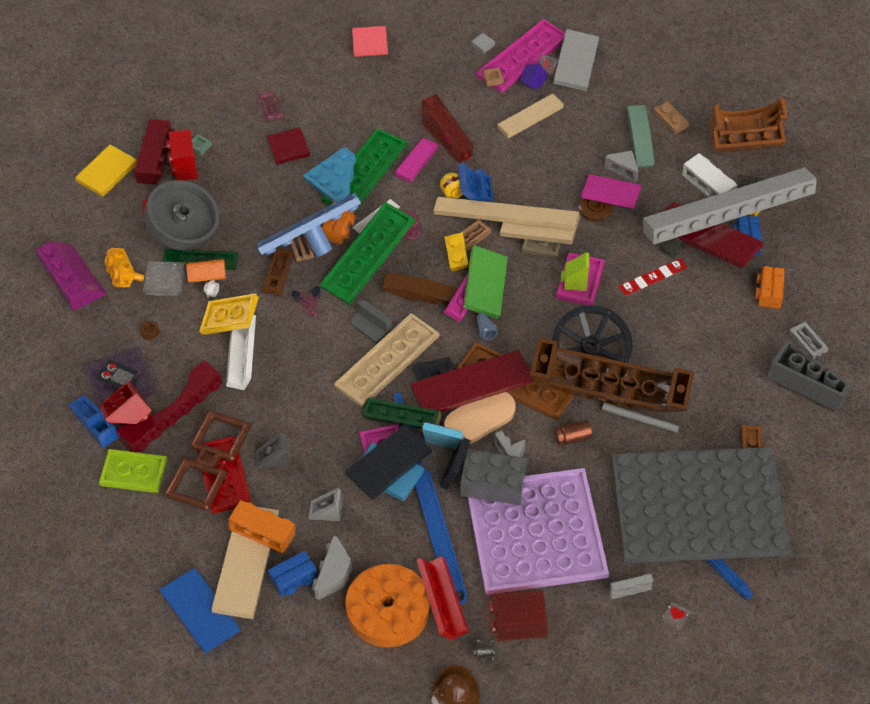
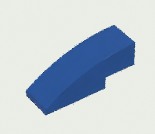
[68,395,118,448]

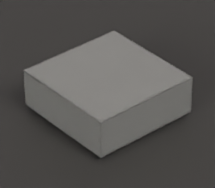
[471,33,495,54]

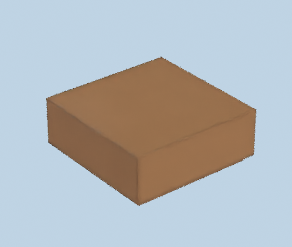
[483,67,504,87]

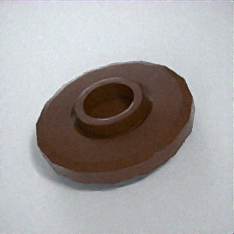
[579,198,612,221]

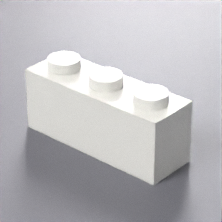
[682,153,737,197]

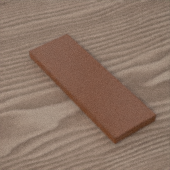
[456,342,575,421]

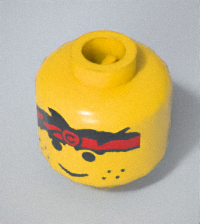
[440,173,463,199]

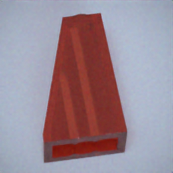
[422,94,473,163]

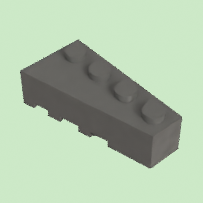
[767,339,851,412]

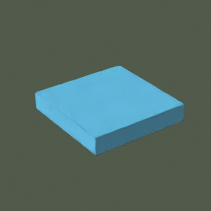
[422,423,464,450]

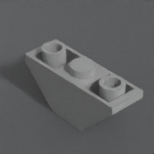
[312,536,352,600]

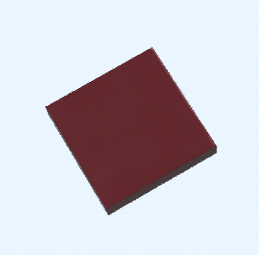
[267,127,310,165]

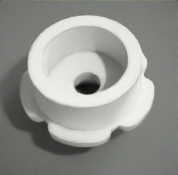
[204,280,219,298]

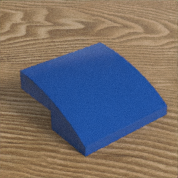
[458,163,494,203]

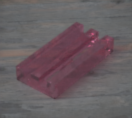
[257,90,284,122]

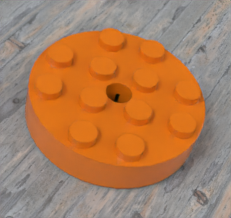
[346,564,430,647]

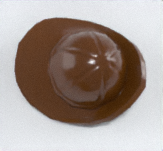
[431,665,480,704]

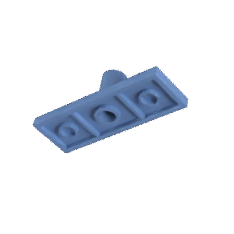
[258,193,361,257]

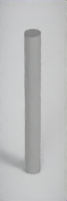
[602,403,679,433]

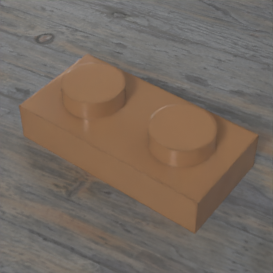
[653,101,689,134]

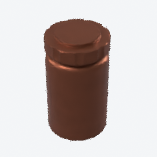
[554,420,592,446]

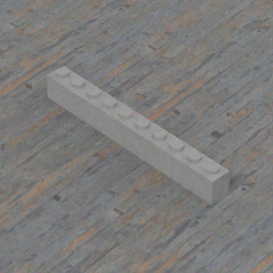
[643,167,817,245]

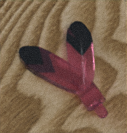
[292,286,321,318]

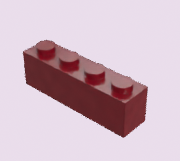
[134,119,174,185]

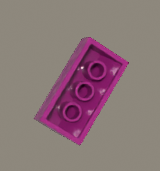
[35,241,106,311]

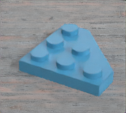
[303,147,356,203]

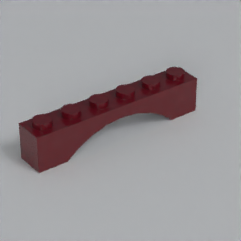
[116,360,222,452]

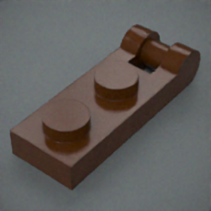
[262,249,294,296]

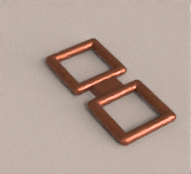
[165,411,251,510]

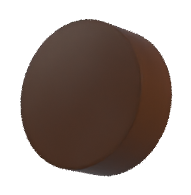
[140,321,159,340]

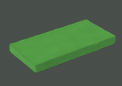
[463,245,508,319]

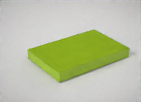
[99,449,167,493]

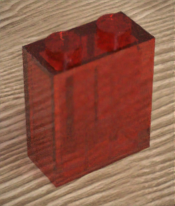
[489,590,548,641]

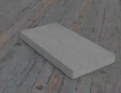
[553,29,599,91]

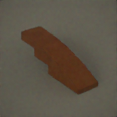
[382,273,458,305]

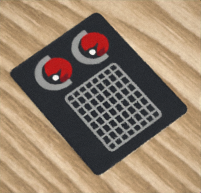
[96,360,139,389]

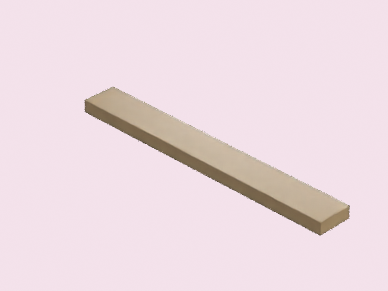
[433,197,579,230]

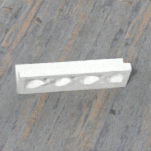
[226,315,256,390]

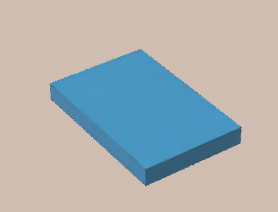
[362,443,424,502]

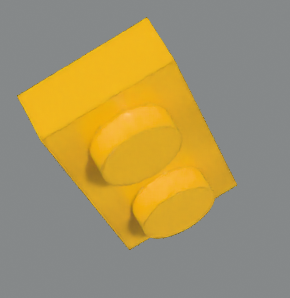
[445,232,469,271]

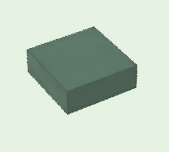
[192,134,212,156]

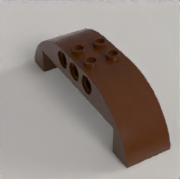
[530,337,694,412]

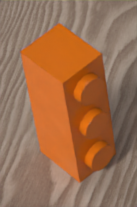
[229,500,295,554]

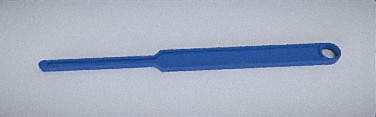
[394,392,467,605]

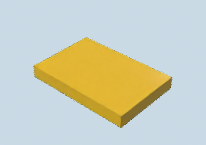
[75,145,137,197]
[199,293,259,335]

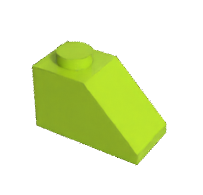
[561,253,589,291]

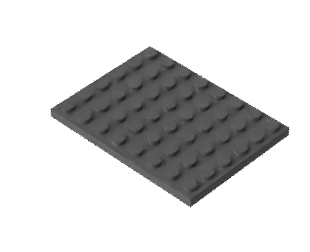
[612,447,791,563]

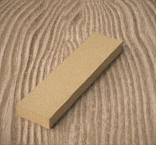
[497,94,563,138]

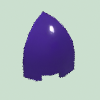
[521,63,548,89]

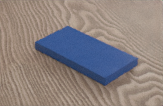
[160,568,240,654]

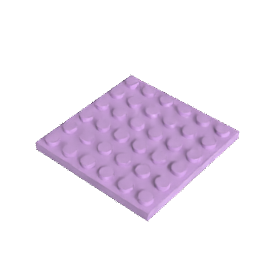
[467,468,609,595]

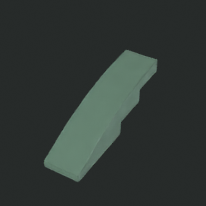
[627,105,655,169]

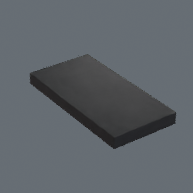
[345,424,432,500]

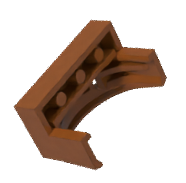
[708,98,788,153]

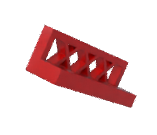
[416,556,469,640]

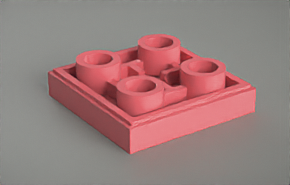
[352,26,388,56]

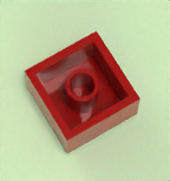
[166,129,198,181]

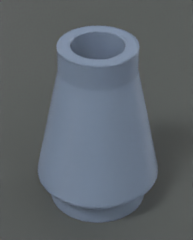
[476,313,497,341]

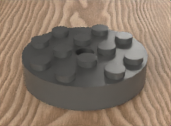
[144,180,219,251]

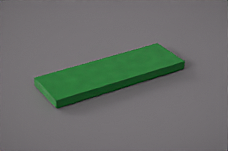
[321,129,407,212]
[319,202,415,305]

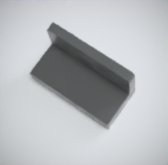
[349,299,392,343]

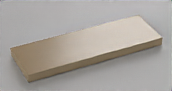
[334,313,439,408]
[212,507,279,619]

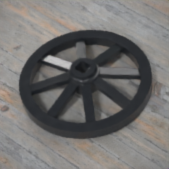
[552,305,633,363]

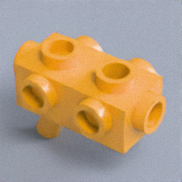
[105,248,144,287]

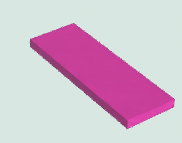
[476,19,565,93]

